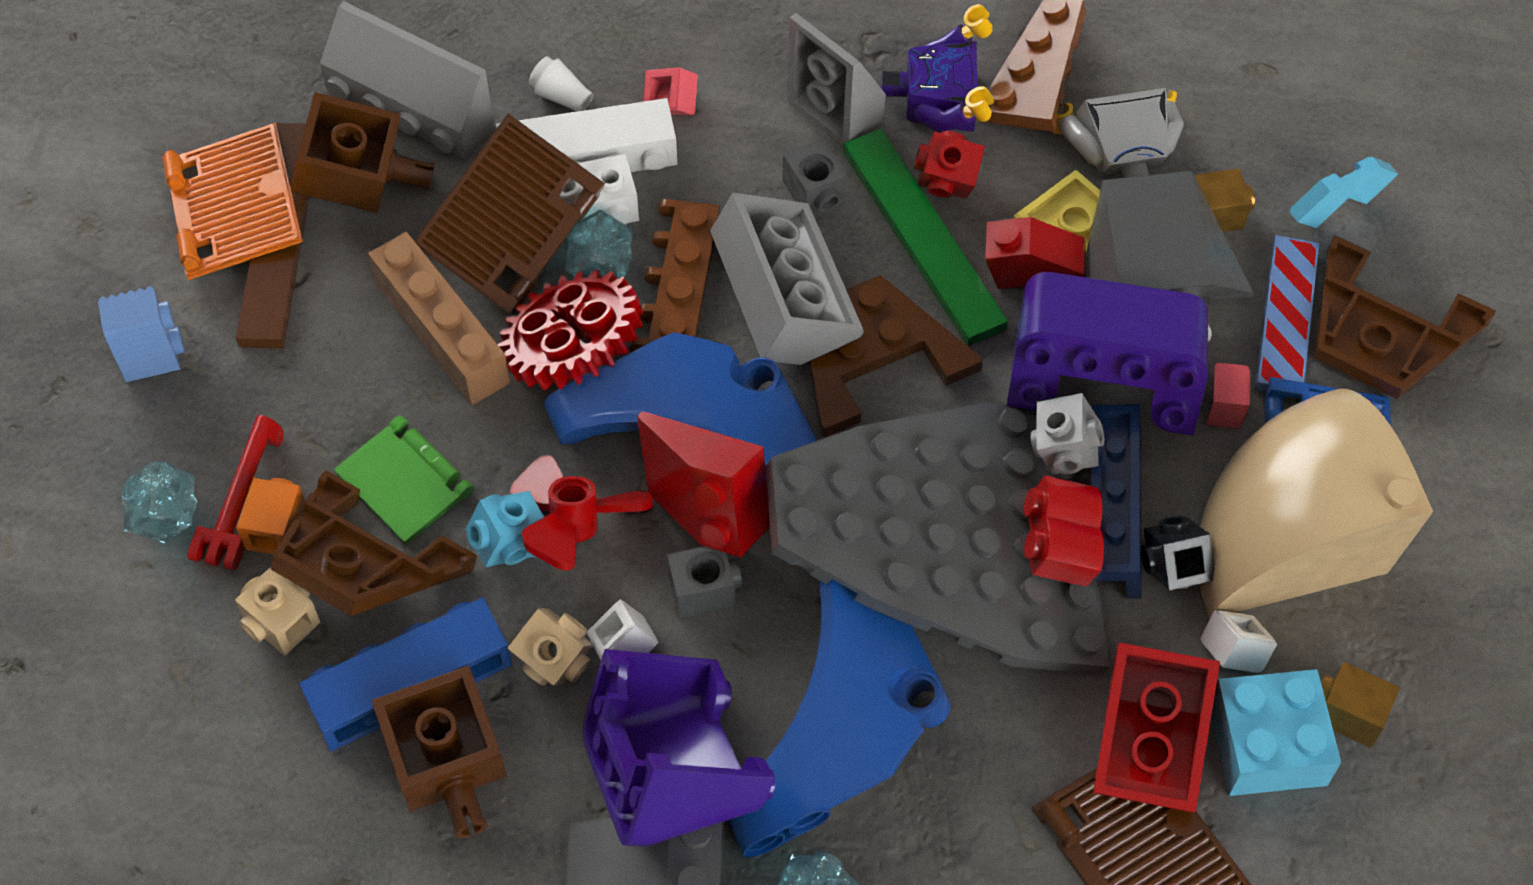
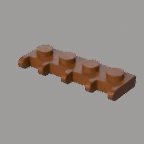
[629,199,720,352]

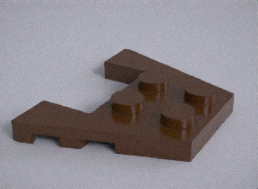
[1313,235,1496,399]
[808,275,983,438]
[271,470,477,616]

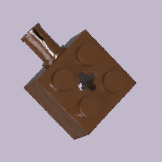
[291,92,435,213]
[371,665,507,839]

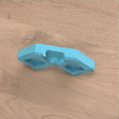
[1289,156,1398,228]

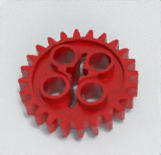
[498,269,644,390]

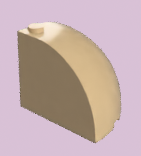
[1200,388,1433,620]

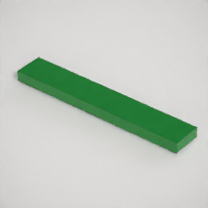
[843,129,1008,346]

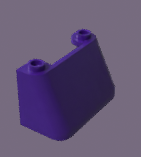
[582,649,775,847]

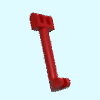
[187,415,284,571]

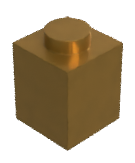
[1194,168,1255,232]
[1321,661,1401,748]

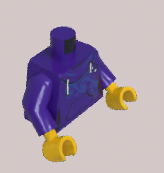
[882,4,994,133]

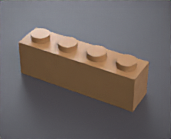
[368,232,510,406]

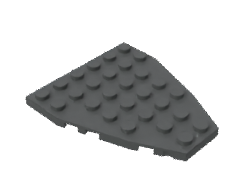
[766,402,1110,675]

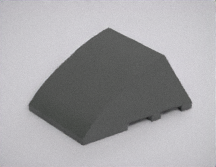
[1085,171,1254,300]

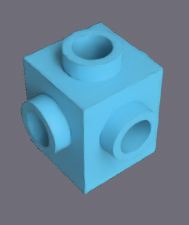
[465,491,544,567]

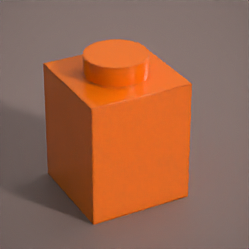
[236,478,305,555]

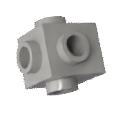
[1031,393,1104,474]

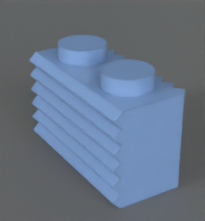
[98,286,186,382]

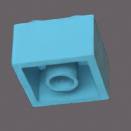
[1211,669,1341,796]

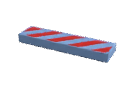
[1254,235,1319,392]

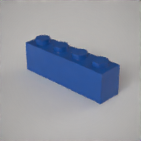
[299,597,513,752]

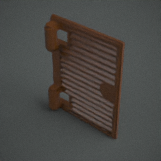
[414,113,605,314]
[1032,768,1251,885]

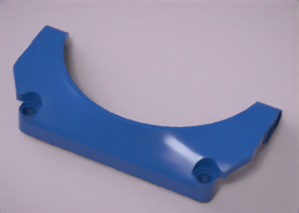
[544,332,951,858]

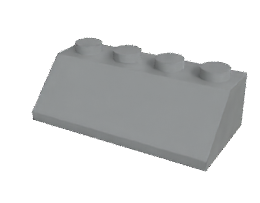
[320,1,494,160]
[710,193,864,365]

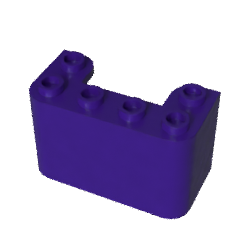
[1006,272,1208,436]

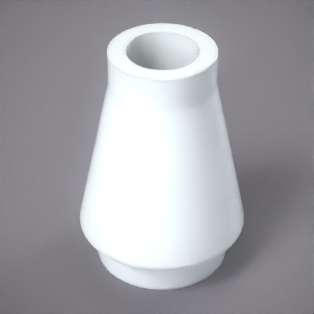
[529,56,594,112]

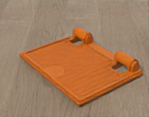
[162,122,303,280]

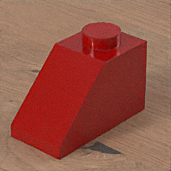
[985,217,1086,289]

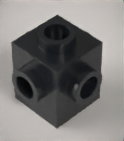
[1140,516,1214,591]

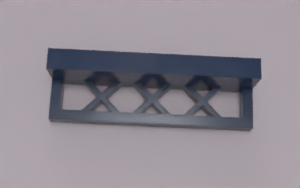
[1091,404,1142,599]

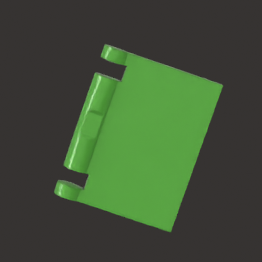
[333,415,474,545]

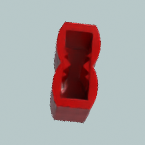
[1024,475,1104,587]

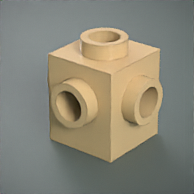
[235,567,321,656]
[508,608,594,686]

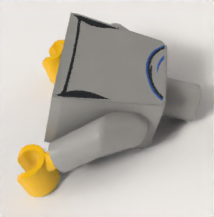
[1053,88,1184,178]

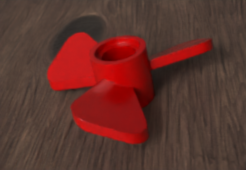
[510,455,653,571]

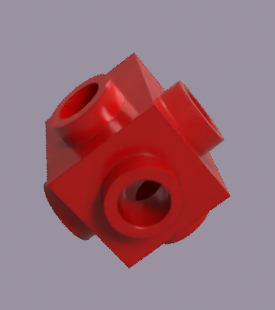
[913,131,985,199]

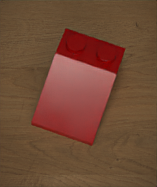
[637,411,770,558]
[1093,642,1220,813]

